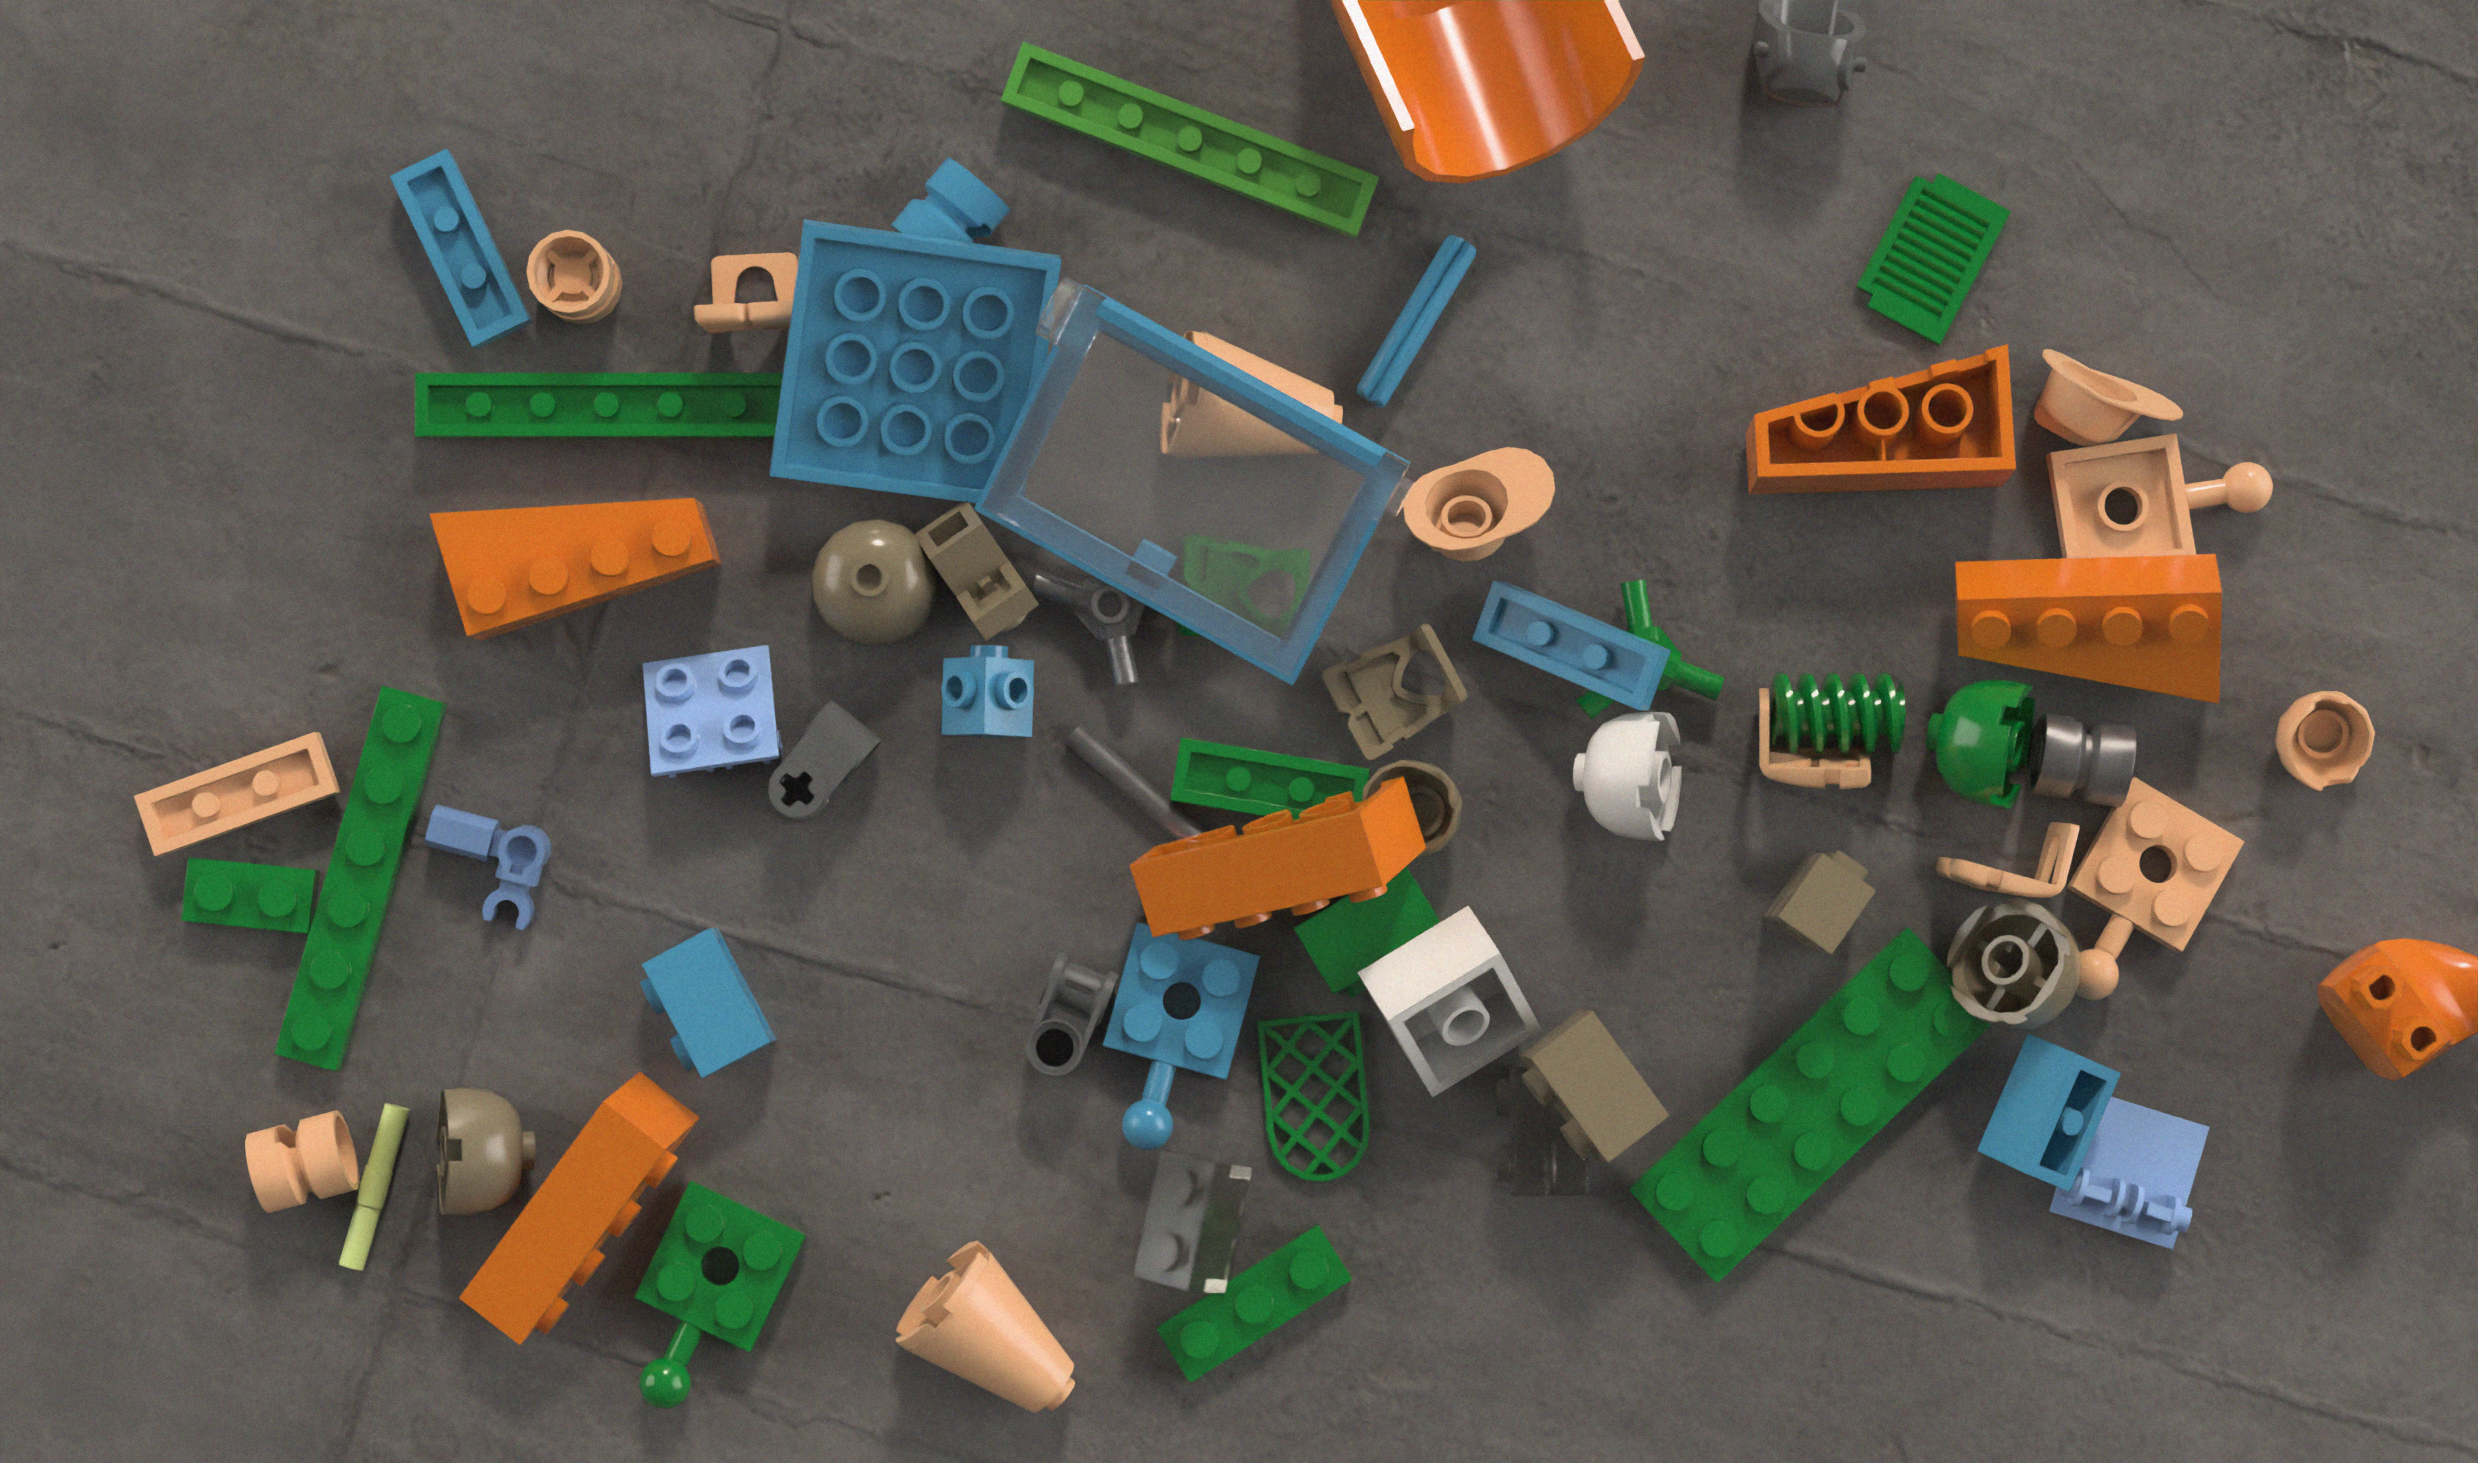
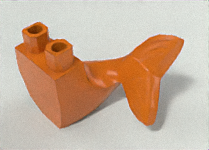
[2317,938,2478,1081]

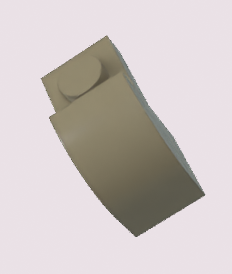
[914,502,1039,641]

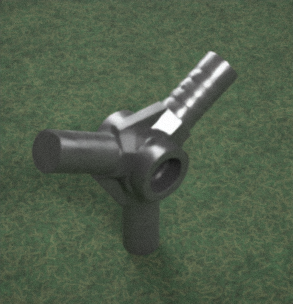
[1031,544,1178,687]

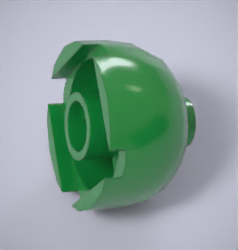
[1926,679,2035,810]

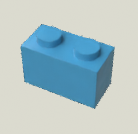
[640,928,777,1078]
[1977,1033,2121,1192]

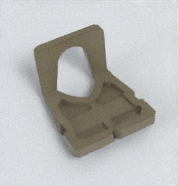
[1320,624,1468,762]

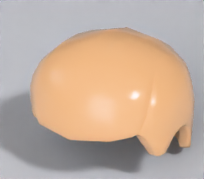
[2275,691,2375,791]

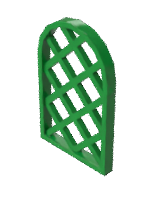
[1257,1011,1371,1182]

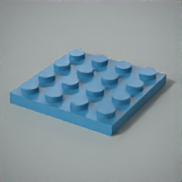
[770,219,1062,503]

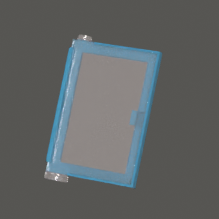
[974,277,1415,686]

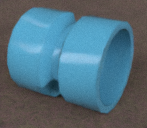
[890,157,1011,243]

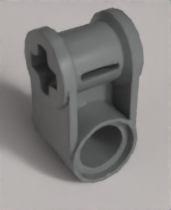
[768,700,882,822]
[1026,950,1120,1077]

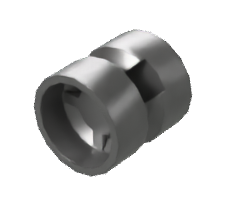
[2028,712,2136,808]

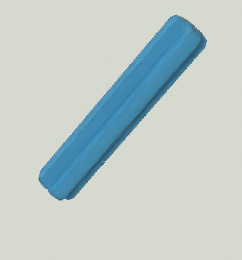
[1356,234,1476,408]

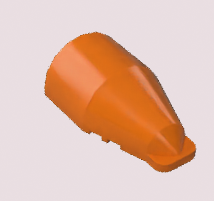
[1330,0,1645,184]

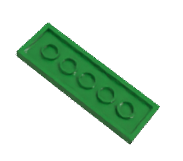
[1627,927,1991,1284]

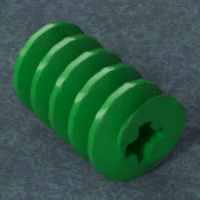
[1769,673,1906,754]

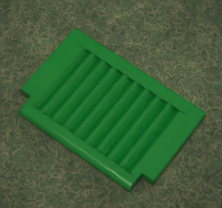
[1856,173,2011,346]

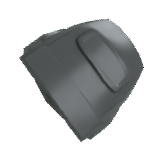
[1754,0,1867,109]

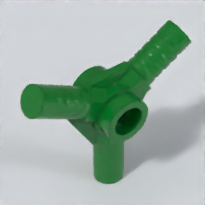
[1575,579,1725,720]

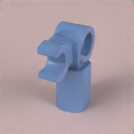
[425,804,551,930]

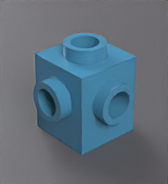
[941,645,1034,738]

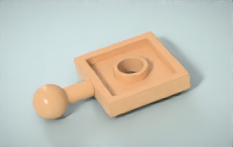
[2046,433,2273,558]
[2066,777,2244,1000]

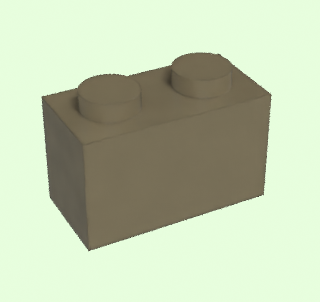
[1763,850,1877,955]
[1519,1010,1670,1163]

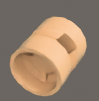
[526,230,623,325]
[245,1110,360,1213]

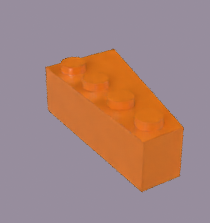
[1746,344,2016,495]
[429,498,722,641]
[1955,554,2222,704]
[1129,776,1426,940]
[459,1072,700,1345]

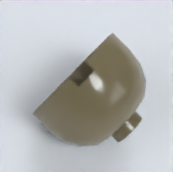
[811,519,940,647]
[1947,898,2081,1031]
[436,1087,536,1216]

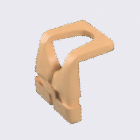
[694,252,798,333]
[1759,688,1871,789]
[1936,822,2080,898]

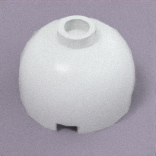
[1573,712,1682,841]

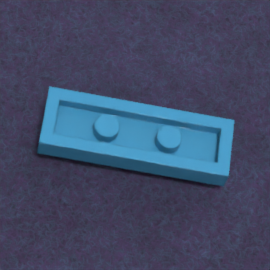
[390,149,533,350]
[1472,580,1671,711]

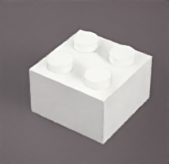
[1358,906,1543,1097]

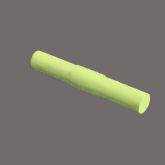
[339,1103,410,1271]

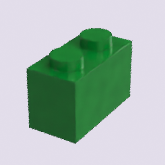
[1293,866,1440,998]

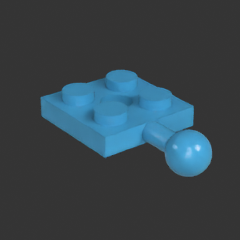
[1103,922,1260,1151]

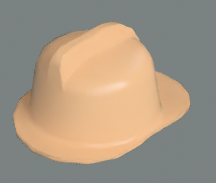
[2034,349,2183,446]
[1403,447,1555,562]

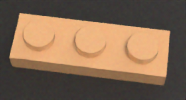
[134,732,341,857]

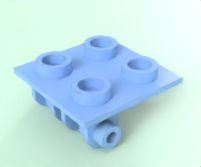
[643,645,783,778]
[2049,1097,2210,1250]

